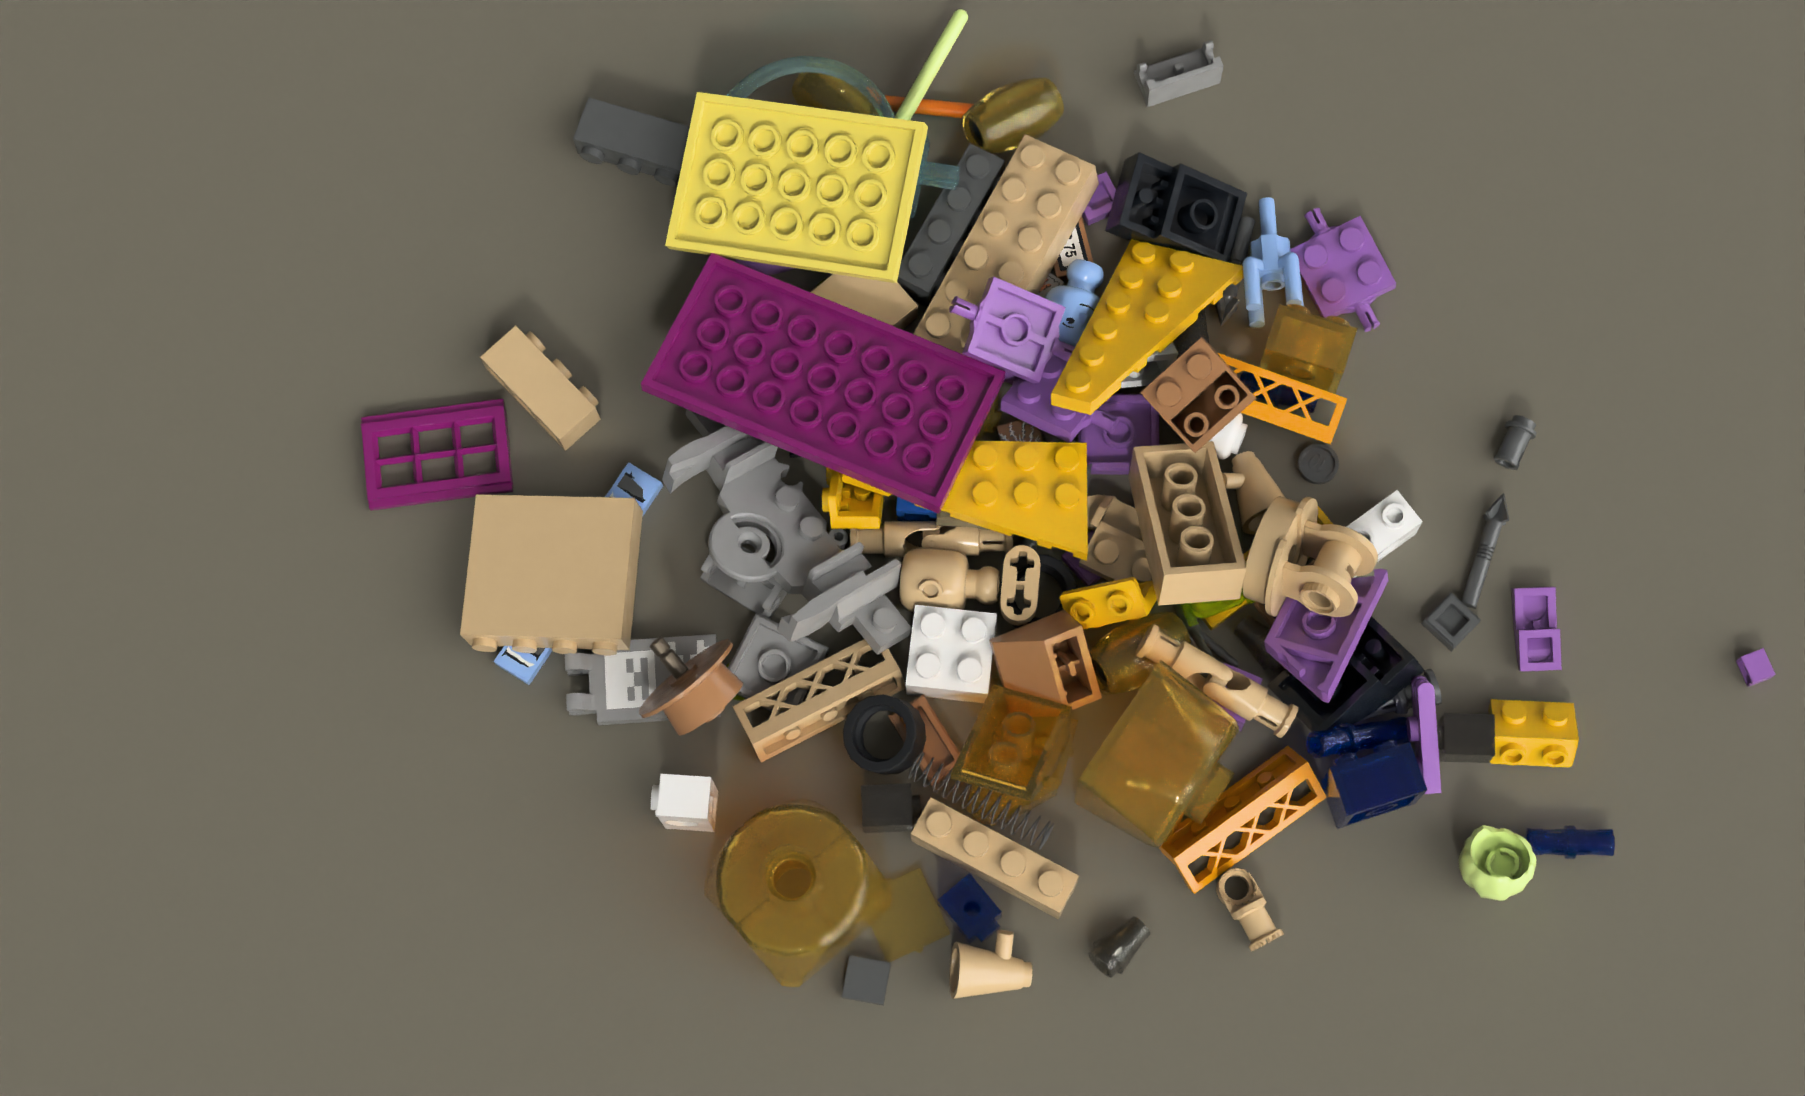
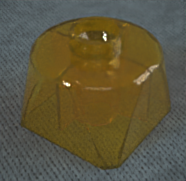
[1074,660,1239,848]
[704,799,892,987]

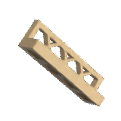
[732,639,906,763]

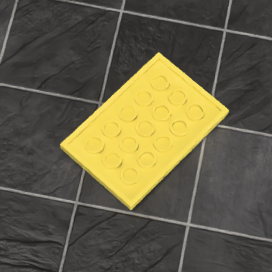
[665,92,928,283]

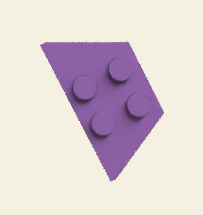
[1264,569,1388,703]

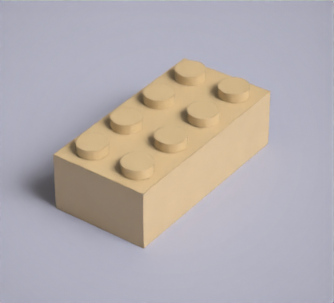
[1128,441,1247,606]

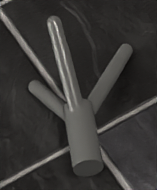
[1173,603,1238,667]

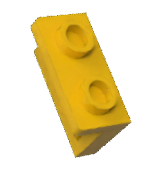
[822,467,884,529]
[1060,577,1157,629]
[1488,699,1579,767]

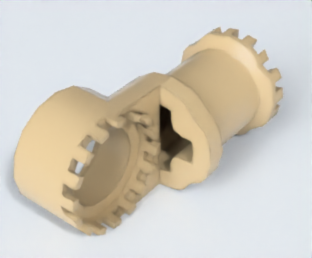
[1216,868,1284,952]

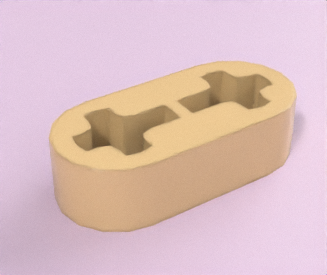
[1000,545,1041,626]

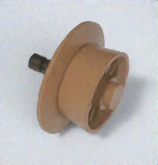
[639,636,743,736]

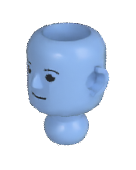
[1044,259,1104,347]

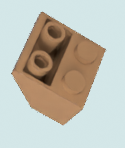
[1140,337,1256,453]
[989,610,1102,714]

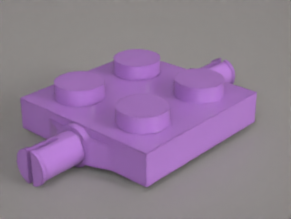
[1290,208,1396,332]
[949,277,1075,384]
[1000,355,1119,442]

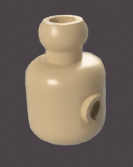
[899,548,1000,612]

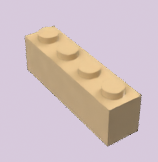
[911,797,1079,919]

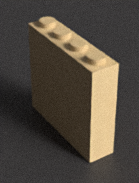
[460,494,643,656]

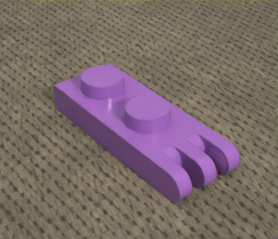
[1407,675,1441,794]

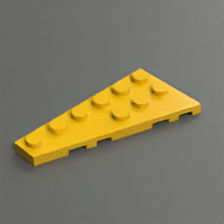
[1051,239,1244,415]
[842,441,1088,561]

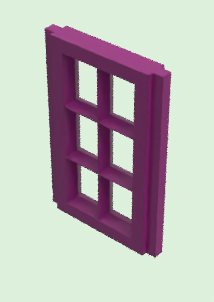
[361,399,513,511]

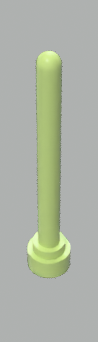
[894,9,968,120]

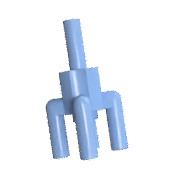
[1243,197,1305,328]

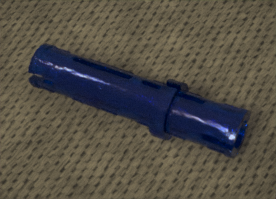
[1306,717,1409,758]

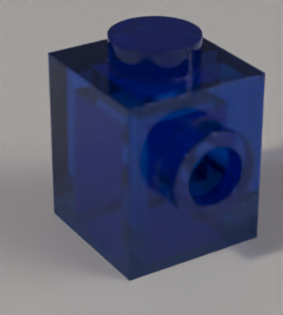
[937,873,1002,944]

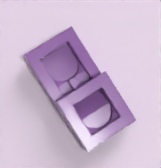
[1511,586,1562,671]

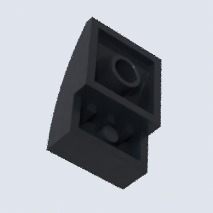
[1105,152,1247,262]
[1267,616,1425,741]

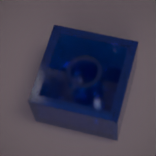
[1320,740,1428,829]

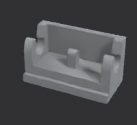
[1134,40,1223,107]
[700,546,787,619]

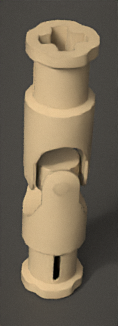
[850,521,1013,558]
[1135,624,1299,738]

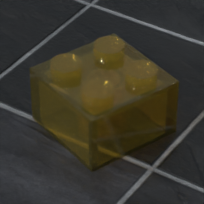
[1260,304,1358,394]

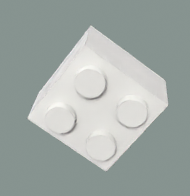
[905,605,997,704]

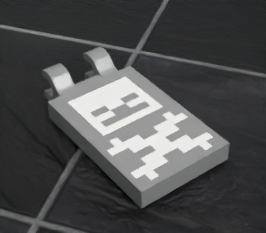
[564,634,721,725]

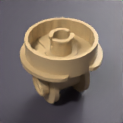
[1243,496,1378,617]

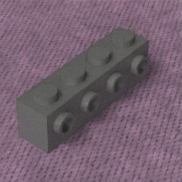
[897,143,1005,307]

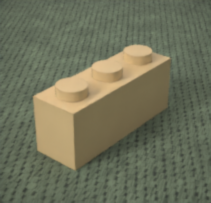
[480,325,601,451]

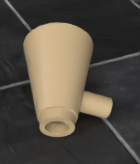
[1222,451,1286,535]
[949,930,1032,999]

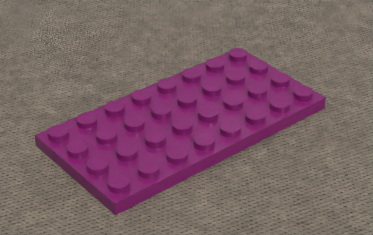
[641,253,1005,514]

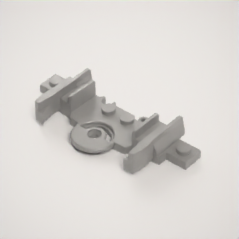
[662,409,912,655]

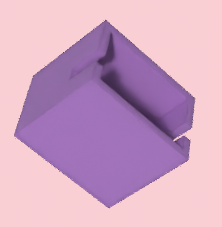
[1736,648,1776,687]

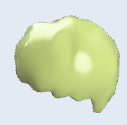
[1458,825,1537,901]

